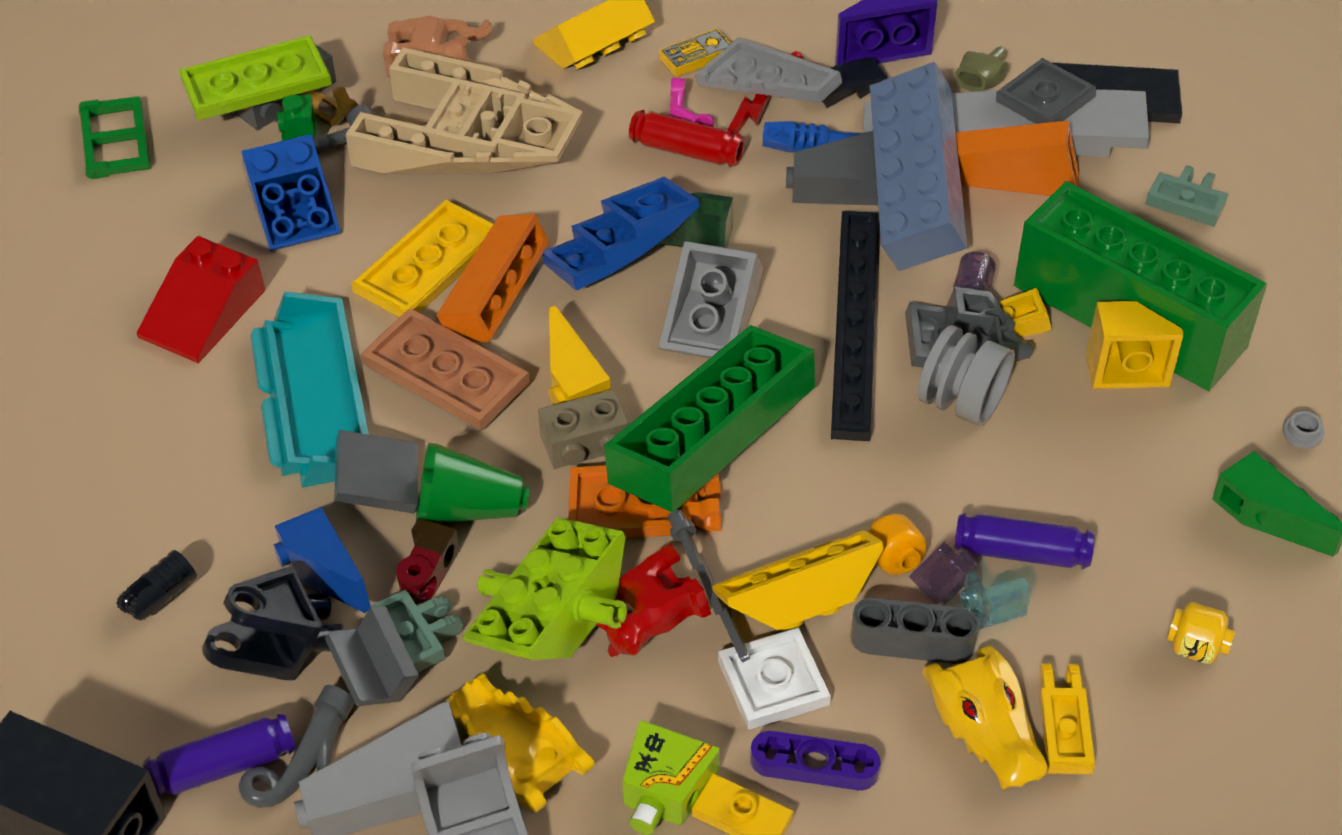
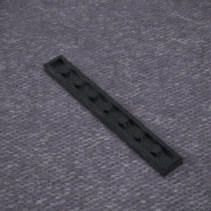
[831,211,878,441]

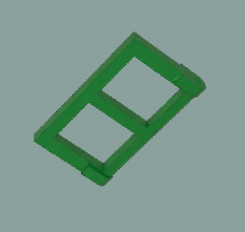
[78,96,150,179]

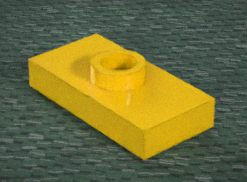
[692,773,794,835]

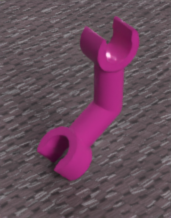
[669,78,713,127]

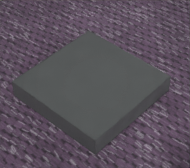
[996,58,1096,124]
[334,430,418,514]

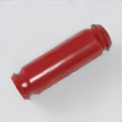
[628,110,744,167]

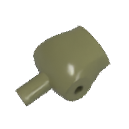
[955,46,1008,92]

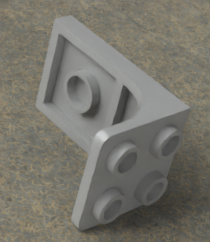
[411,733,528,835]

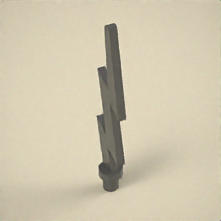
[668,510,751,663]

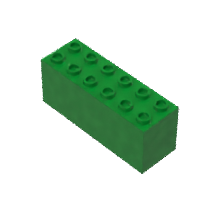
[1014,181,1267,392]

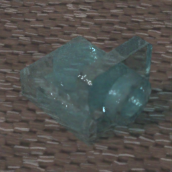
[960,571,1032,629]

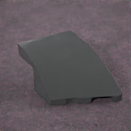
[905,287,1033,367]

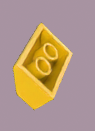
[532,0,655,69]

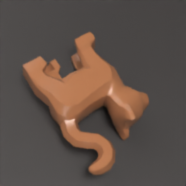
[383,15,493,77]

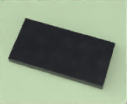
[1051,62,1182,123]

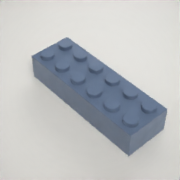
[870,61,967,271]

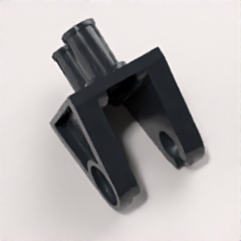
[202,567,344,681]

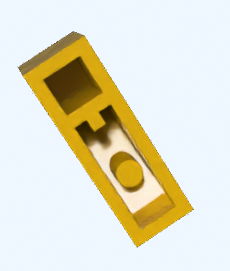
[548,305,611,405]

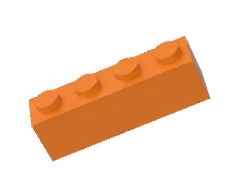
[437,214,550,342]

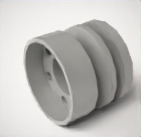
[918,325,1015,426]

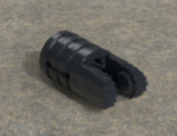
[116,550,197,621]

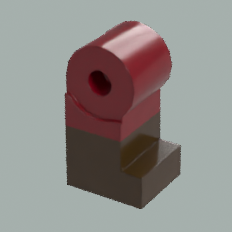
[396,518,460,604]

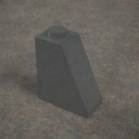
[786,131,878,205]

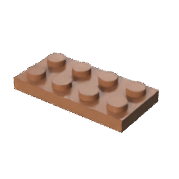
[360,308,530,431]

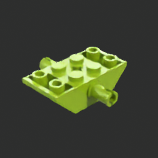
[462,517,627,660]

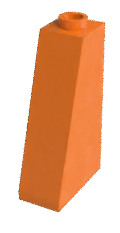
[956,120,1079,196]

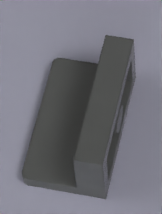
[325,606,419,706]

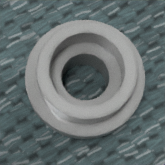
[1283,411,1324,449]

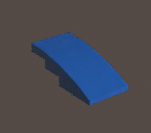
[542,177,700,291]

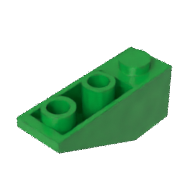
[1212,451,1342,557]

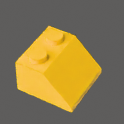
[1086,301,1184,389]

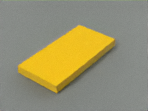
[351,199,493,318]

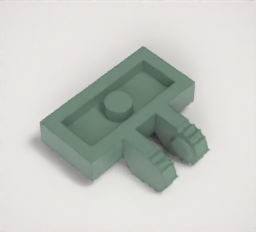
[1145,165,1228,227]
[371,589,465,672]

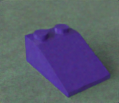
[835,0,938,66]

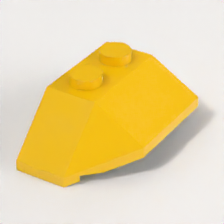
[712,530,884,630]

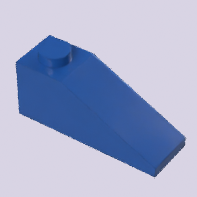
[273,507,371,613]

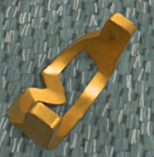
[301,86,359,126]

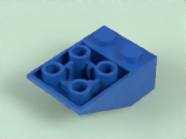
[241,134,341,251]

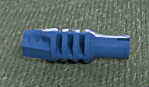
[762,121,860,153]

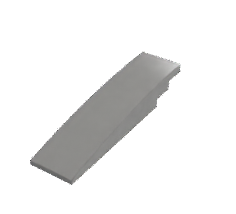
[862,89,1149,157]

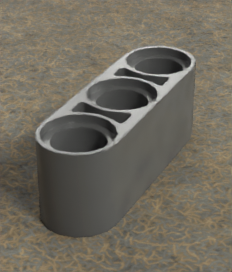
[851,598,979,664]

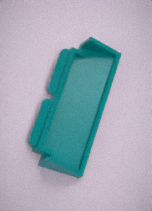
[250,291,369,488]

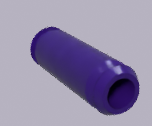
[954,512,1094,570]
[142,713,296,799]

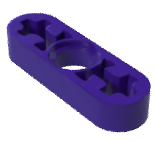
[750,731,881,790]

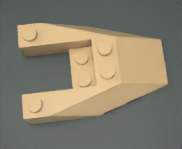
[346,48,583,173]

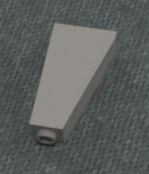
[294,701,462,835]

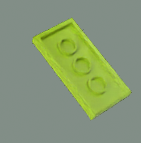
[178,35,332,121]

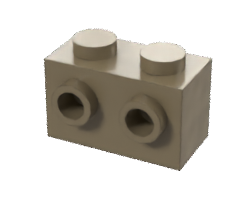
[538,389,629,469]

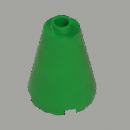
[416,443,529,523]

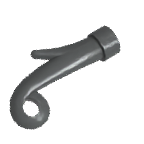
[239,685,355,807]

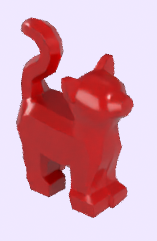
[594,544,712,657]

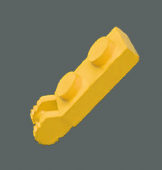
[1039,663,1095,774]

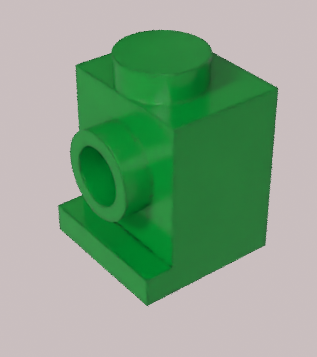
[277,94,317,141]

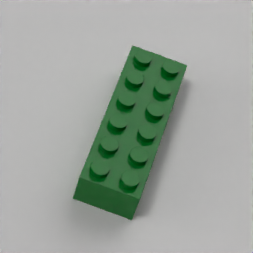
[604,325,815,513]

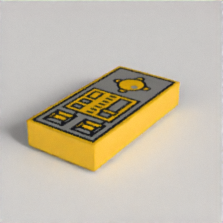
[659,28,731,77]

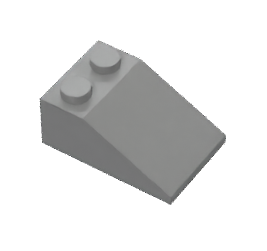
[659,241,763,358]

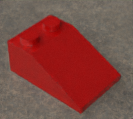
[136,235,265,364]

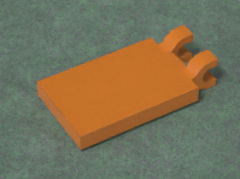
[568,465,721,538]

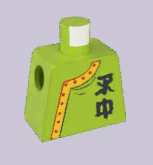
[622,720,720,835]

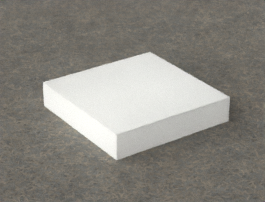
[718,627,831,730]

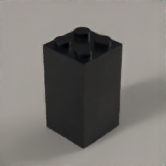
[0,711,166,835]

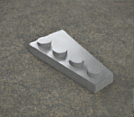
[695,37,842,102]

